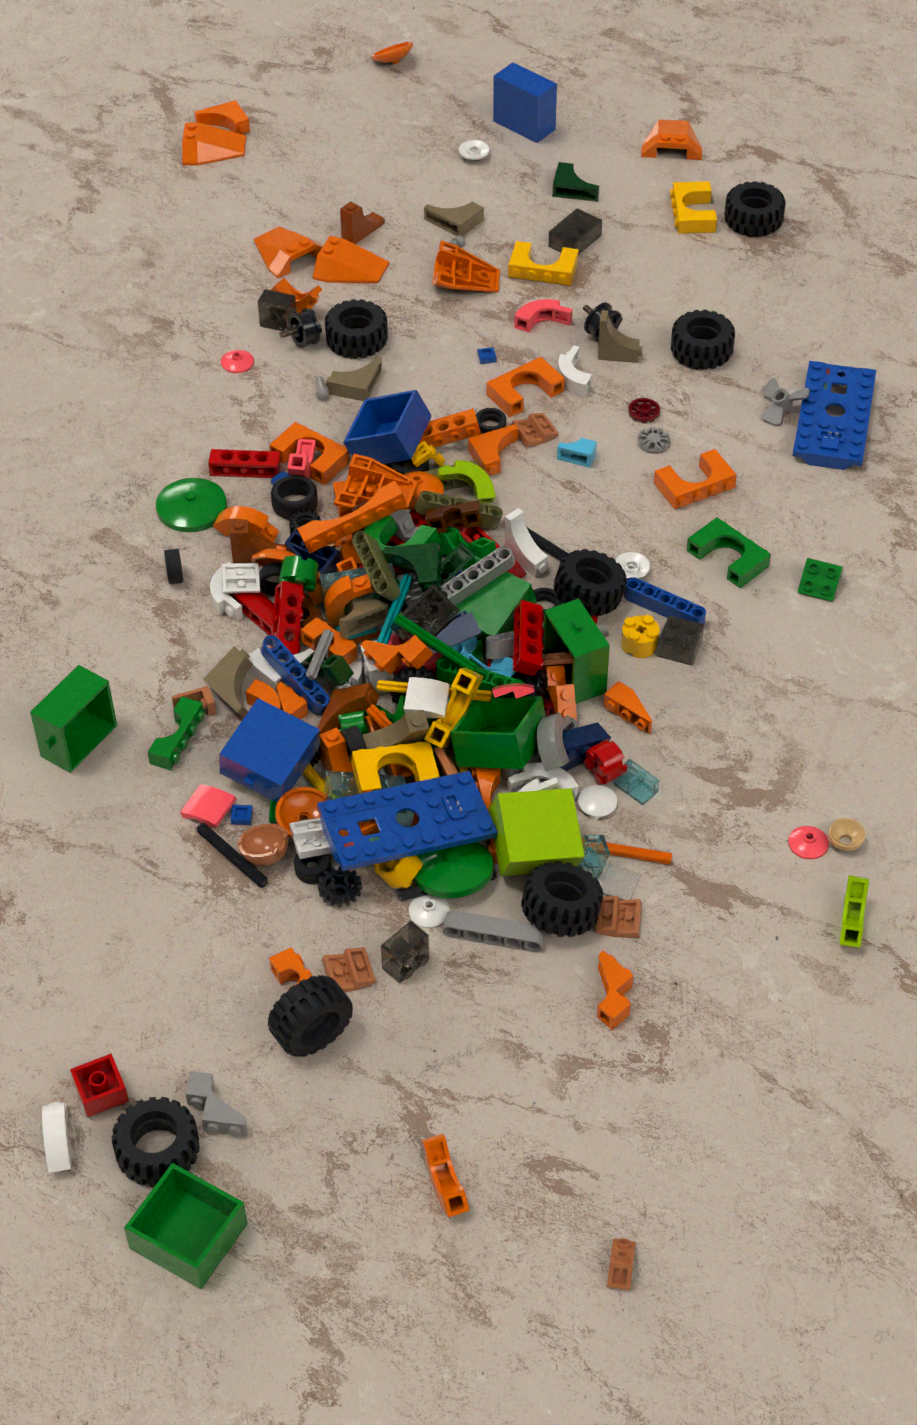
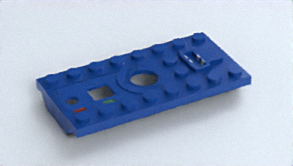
[792,361,876,470]
[317,771,498,871]

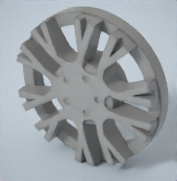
[638,427,670,453]

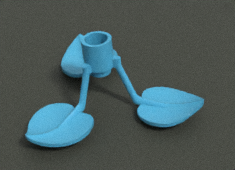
[447,636,516,704]

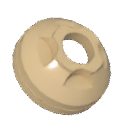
[828,818,866,851]

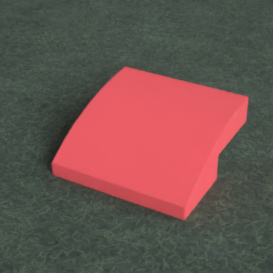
[492,683,535,698]
[180,784,237,827]

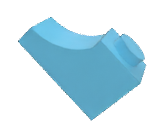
[557,438,597,468]

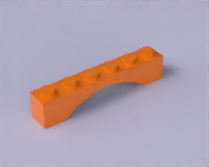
[297,481,408,554]
[470,767,500,864]

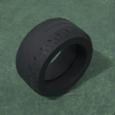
[271,475,318,520]

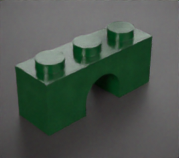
[300,652,354,686]

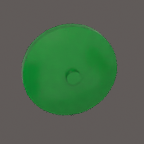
[156,478,227,532]
[414,842,494,898]

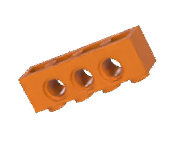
[418,408,481,447]

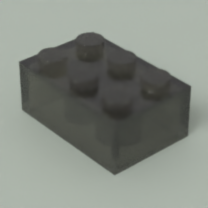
[548,208,602,255]
[390,584,460,645]

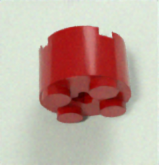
[583,739,627,785]

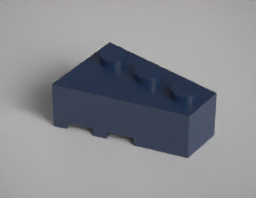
[285,530,341,578]
[560,722,611,772]

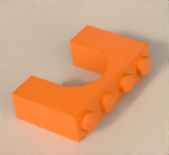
[486,357,565,417]
[269,422,350,485]
[654,449,737,510]

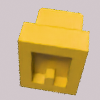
[411,441,445,467]

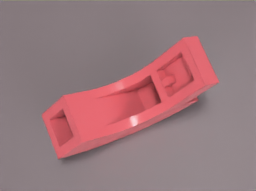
[514,299,573,332]
[287,439,316,479]

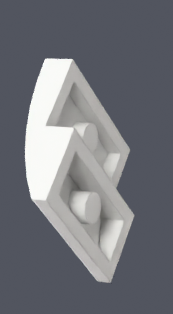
[222,563,260,593]
[404,677,450,718]
[289,818,331,859]

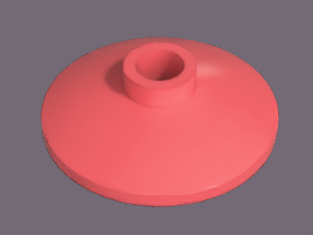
[221,350,254,373]
[788,826,829,859]

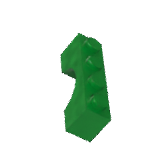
[438,526,496,559]
[148,697,205,771]

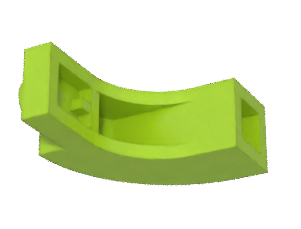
[437,460,495,504]
[839,875,869,948]

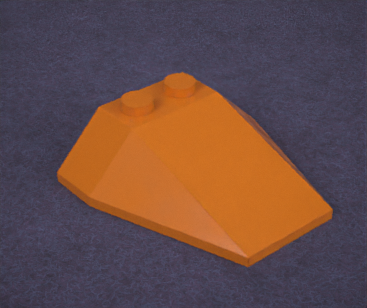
[641,119,702,160]
[182,122,246,165]
[254,227,323,279]
[313,236,389,283]
[432,240,500,292]
[334,454,417,510]

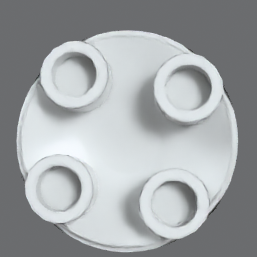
[578,785,617,820]

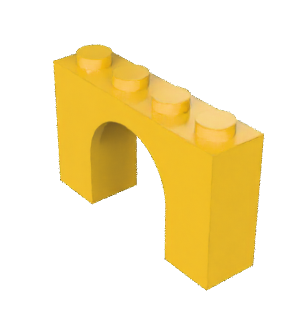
[670,181,717,234]
[508,241,579,286]
[425,668,484,748]
[351,741,439,794]

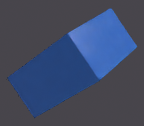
[493,62,557,143]
[343,389,432,464]
[219,698,320,803]

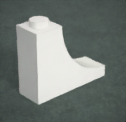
[505,508,548,578]
[248,648,315,693]

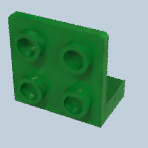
[798,558,843,601]

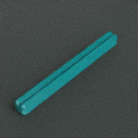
[377,574,413,644]

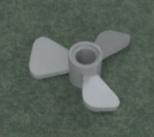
[762,378,810,426]

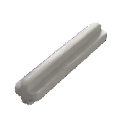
[306,629,334,680]

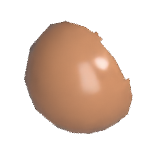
[237,824,288,866]

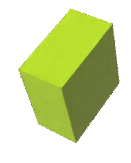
[488,788,585,877]

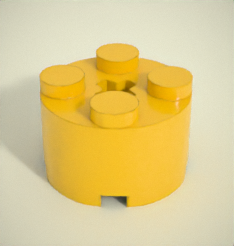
[621,615,660,658]
[373,855,423,888]

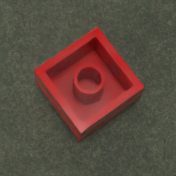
[70,1053,129,1118]

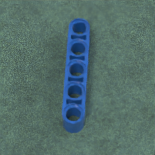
[624,577,706,630]
[260,635,329,714]

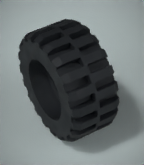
[724,181,786,237]
[325,299,388,359]
[671,309,735,370]
[553,549,627,616]
[521,861,603,937]
[268,975,353,1057]
[112,1097,200,1186]

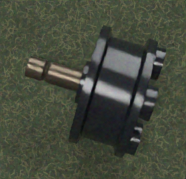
[583,302,623,342]
[279,308,322,348]

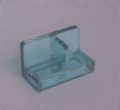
[614,759,659,805]
[579,835,610,878]

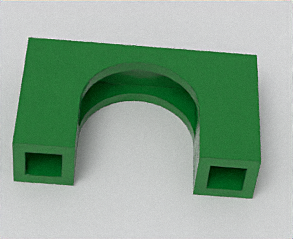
[363,515,441,571]
[687,517,771,588]

